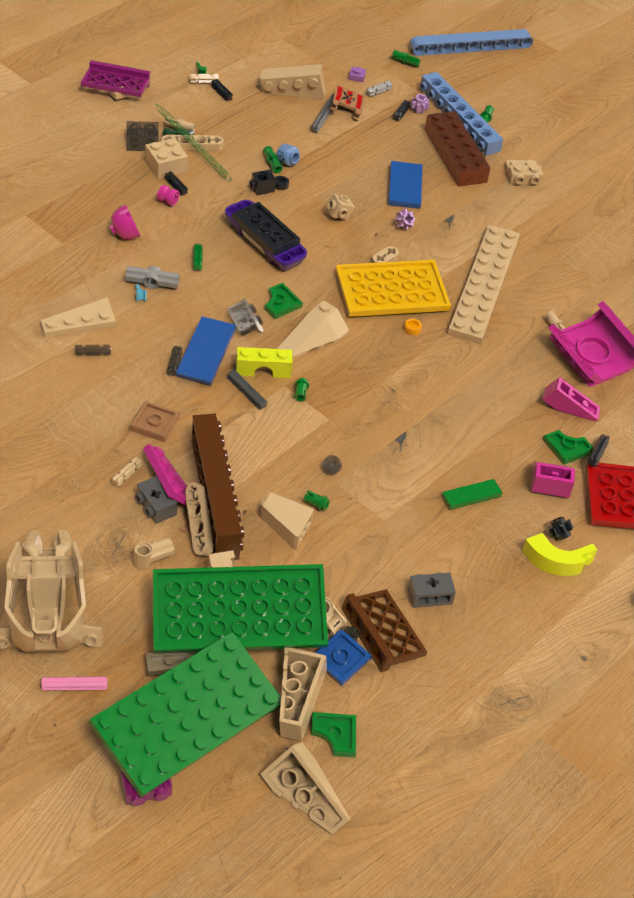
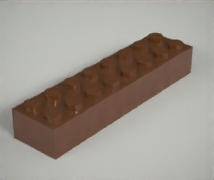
[191,413,245,560]

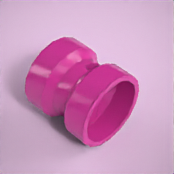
[157,185,180,206]

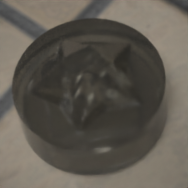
[321,455,342,476]

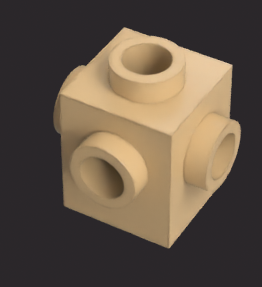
[325,194,355,220]

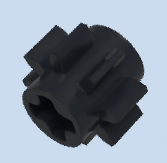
[548,516,573,540]

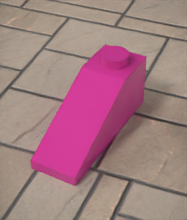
[542,377,601,422]

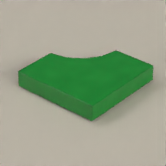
[264,282,303,319]
[542,430,594,465]
[311,712,356,758]

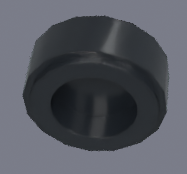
[275,176,289,190]

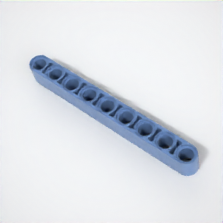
[409,29,533,56]

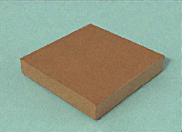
[130,401,180,442]

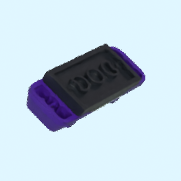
[225,200,307,271]

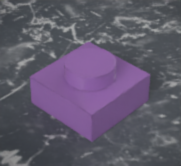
[349,67,366,83]

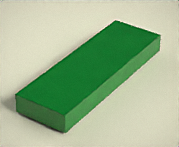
[442,479,503,510]

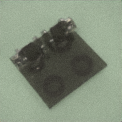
[126,121,159,151]

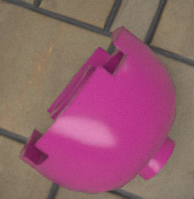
[110,204,141,240]

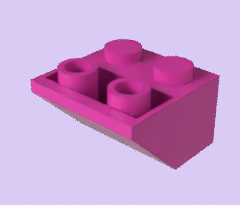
[531,461,575,498]

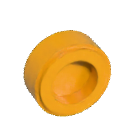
[404,319,422,335]

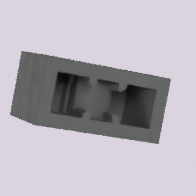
[135,476,177,524]
[408,573,456,608]

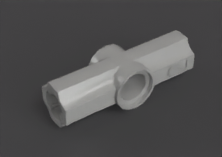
[125,266,180,289]

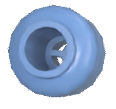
[276,144,300,166]

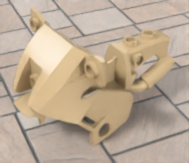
[0,530,102,652]

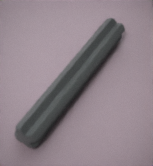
[311,94,334,133]

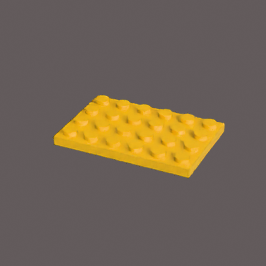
[335,260,451,317]

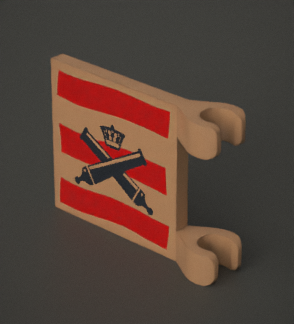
[330,85,365,121]

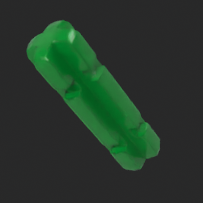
[193,243,203,271]

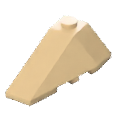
[277,300,349,359]
[260,742,350,834]

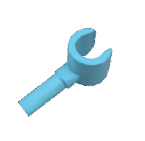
[135,284,147,301]

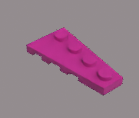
[143,444,200,510]

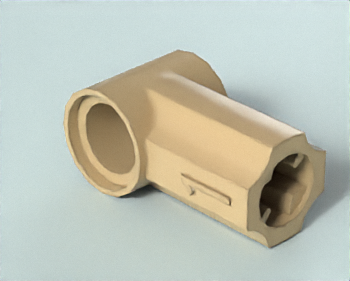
[133,538,175,569]

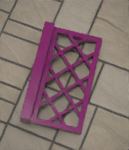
[81,60,151,97]

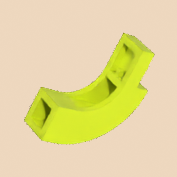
[522,533,597,576]

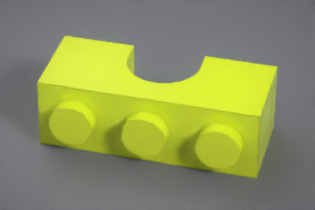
[236,347,293,378]

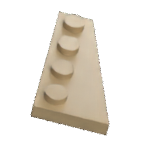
[41,297,116,338]

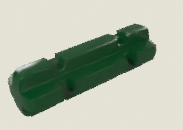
[163,128,194,136]

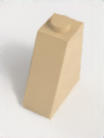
[260,492,314,549]

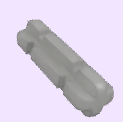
[366,81,393,97]

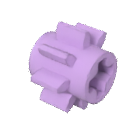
[411,94,430,113]
[394,209,416,230]

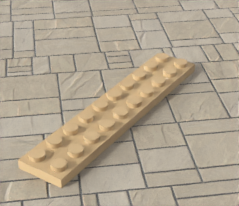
[448,225,520,343]

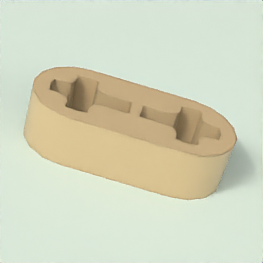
[372,246,399,263]

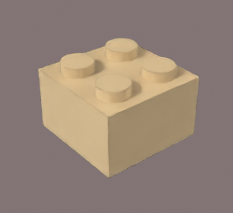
[145,138,188,179]

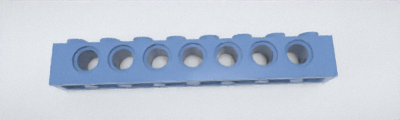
[420,72,503,156]

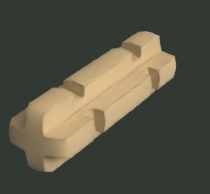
[189,74,219,83]
[111,457,142,487]

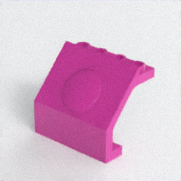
[548,300,634,387]

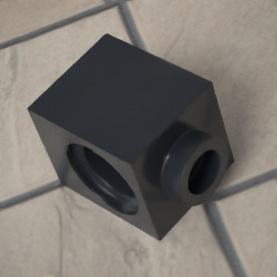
[249,169,276,195]

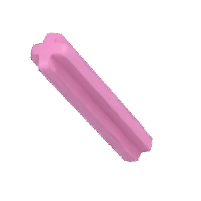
[41,677,107,690]

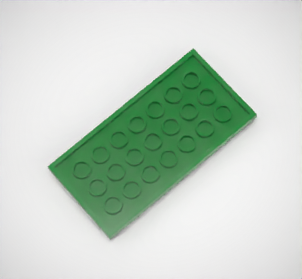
[153,564,328,653]
[88,632,281,798]

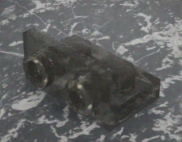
[227,298,264,336]

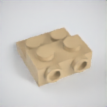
[505,160,543,185]

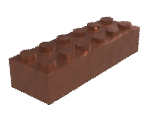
[424,111,490,187]

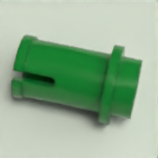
[294,378,309,402]
[304,490,330,511]

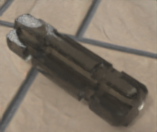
[75,344,111,356]
[167,346,182,376]

